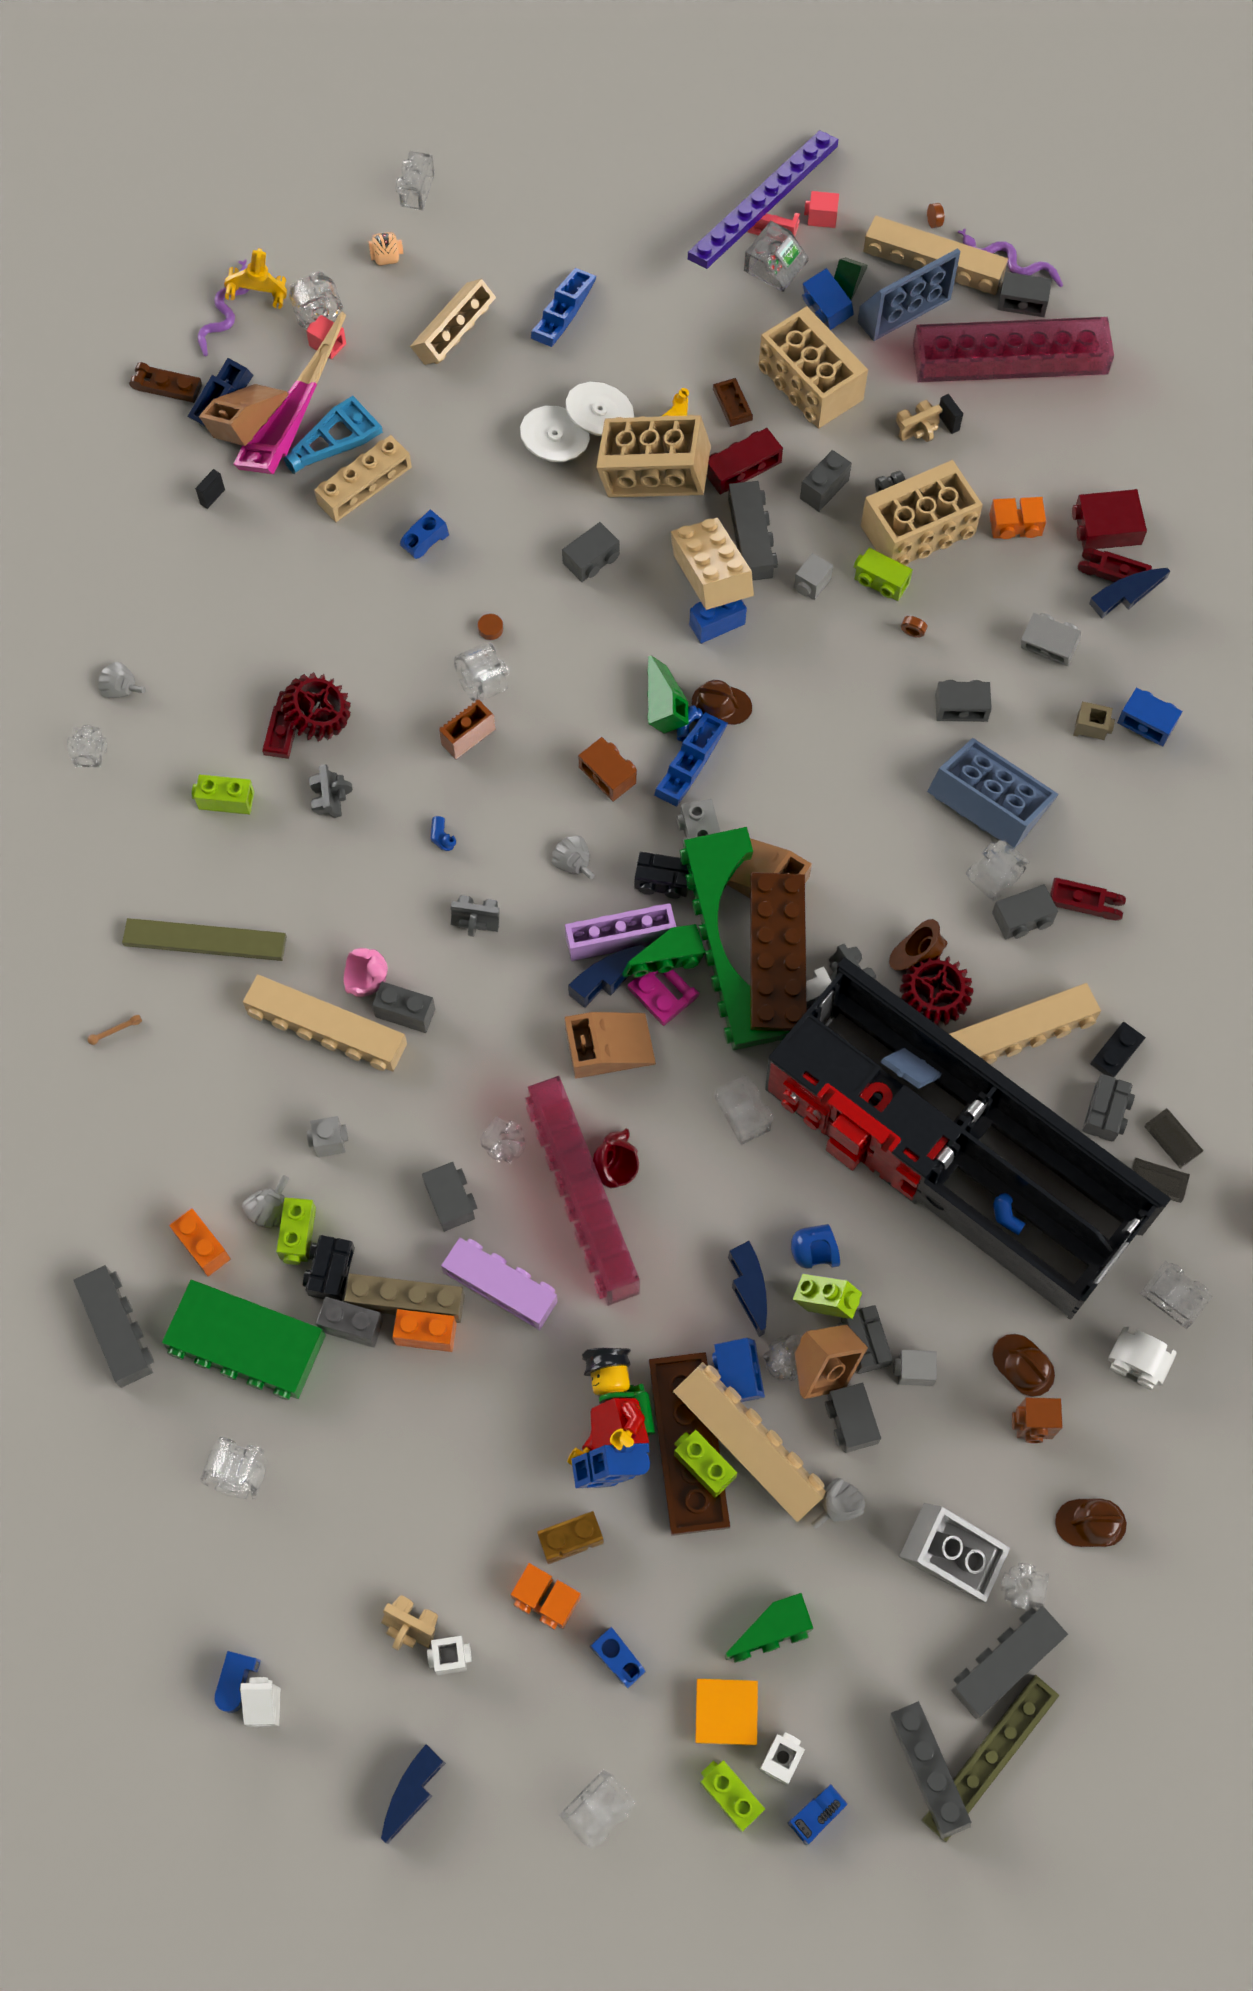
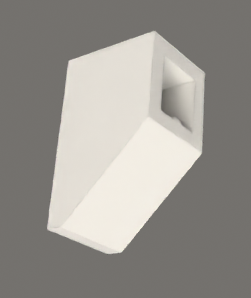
[240,1677,281,1727]

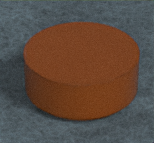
[927,203,945,228]
[478,614,503,640]
[901,616,928,638]

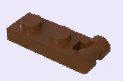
[129,362,202,403]

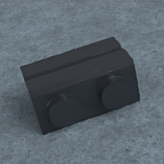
[634,851,689,899]
[302,1235,355,1301]

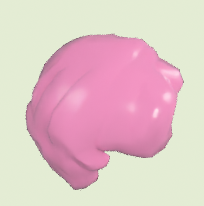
[344,948,388,997]

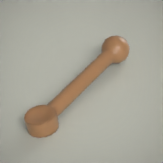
[88,1015,142,1045]

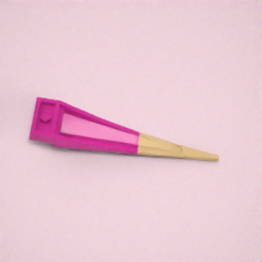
[233,311,346,474]

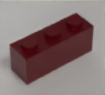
[706,428,783,495]

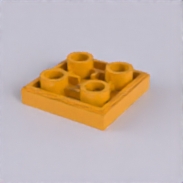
[695,1679,758,1746]

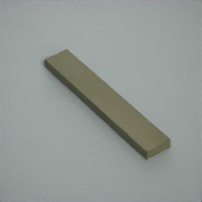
[122,918,287,961]
[921,1674,1060,1842]

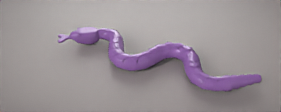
[958,228,1063,287]
[198,259,250,357]

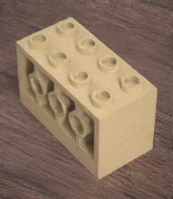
[758,306,868,429]
[596,415,711,497]
[861,460,983,566]

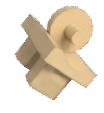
[896,400,942,442]
[381,1595,438,1651]

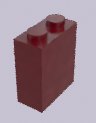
[1072,489,1147,550]

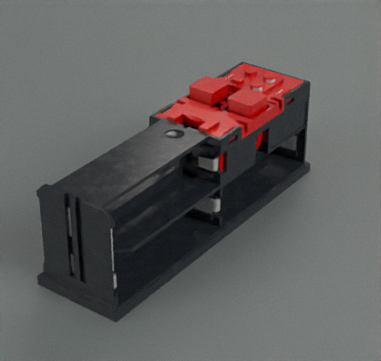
[765,957,1171,1320]

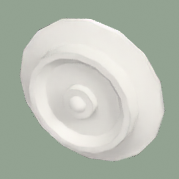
[565,382,634,436]
[520,406,590,462]

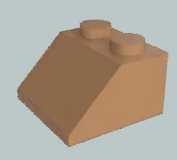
[795,1325,868,1399]

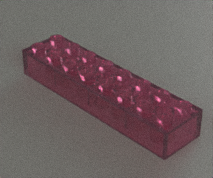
[913,317,1114,382]
[525,1076,640,1306]

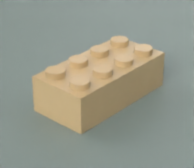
[671,517,754,610]

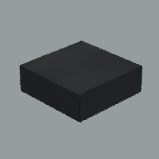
[939,393,964,434]
[195,469,225,509]

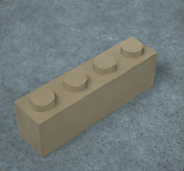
[344,1273,465,1323]

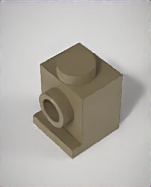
[1073,701,1115,740]

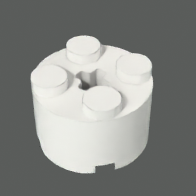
[1108,1327,1177,1389]

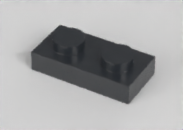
[1090,1021,1146,1078]

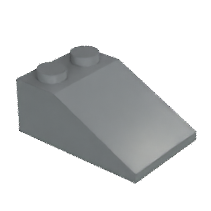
[899,1503,1010,1603]

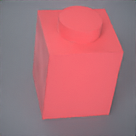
[804,191,839,228]
[306,315,346,359]

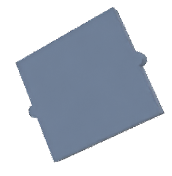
[881,1048,942,1089]

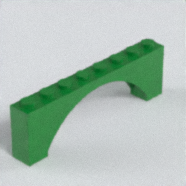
[680,827,789,1051]

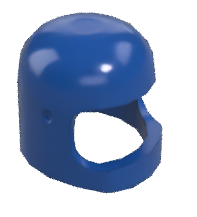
[791,1224,840,1269]

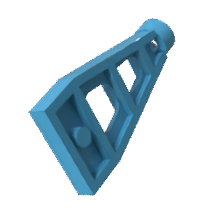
[283,396,383,474]

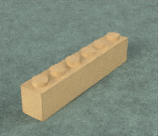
[863,215,1009,295]
[243,974,407,1072]
[950,983,1101,1064]
[673,1362,826,1522]

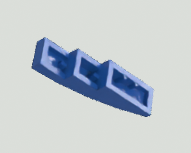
[531,268,596,347]
[654,712,728,807]

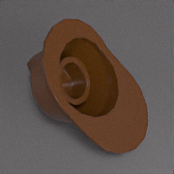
[691,680,752,725]
[889,919,948,971]
[992,1334,1055,1397]
[1055,1499,1127,1547]

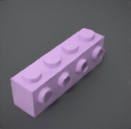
[565,903,676,961]
[441,1237,558,1330]

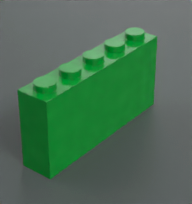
[162,1279,326,1400]

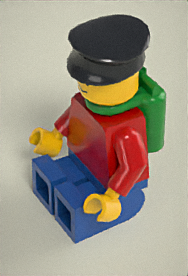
[567,1347,655,1489]

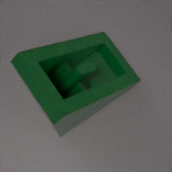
[834,257,868,301]

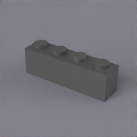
[728,481,778,581]
[74,1265,154,1388]
[951,1606,1068,1719]
[890,1701,972,1839]

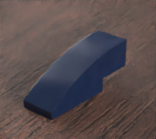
[188,358,254,427]
[1089,568,1170,618]
[568,945,646,1008]
[728,1241,767,1337]
[381,1744,446,1844]

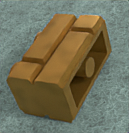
[537,1511,604,1564]

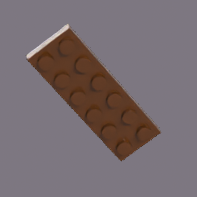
[750,872,807,1032]
[649,1352,730,1536]

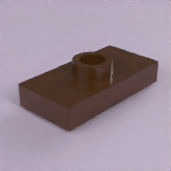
[713,378,753,427]

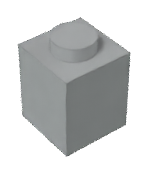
[794,553,833,600]
[893,1350,937,1386]

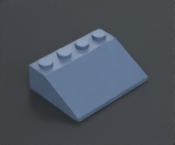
[857,248,961,341]
[927,738,1059,849]

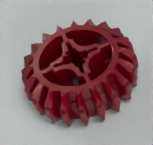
[281,672,351,742]
[899,955,974,1026]

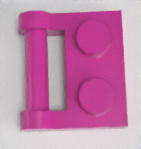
[628,970,700,1026]

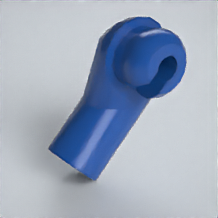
[677,705,703,742]
[430,816,456,851]
[993,1193,1026,1235]

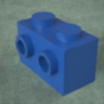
[802,268,854,330]
[689,599,747,644]
[1117,687,1183,747]
[712,1338,765,1402]

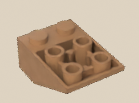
[199,384,289,446]
[727,838,812,898]
[565,1012,656,1079]

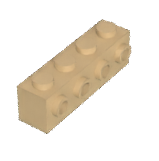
[410,278,496,365]
[314,435,412,522]

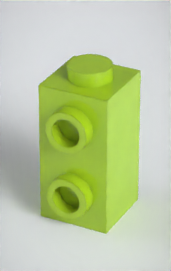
[853,547,913,601]
[192,774,255,815]
[276,1197,316,1265]
[793,1274,862,1319]
[674,1430,738,1498]
[700,1760,765,1832]

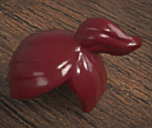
[592,1128,639,1189]

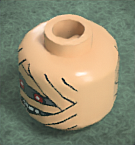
[368,232,404,266]

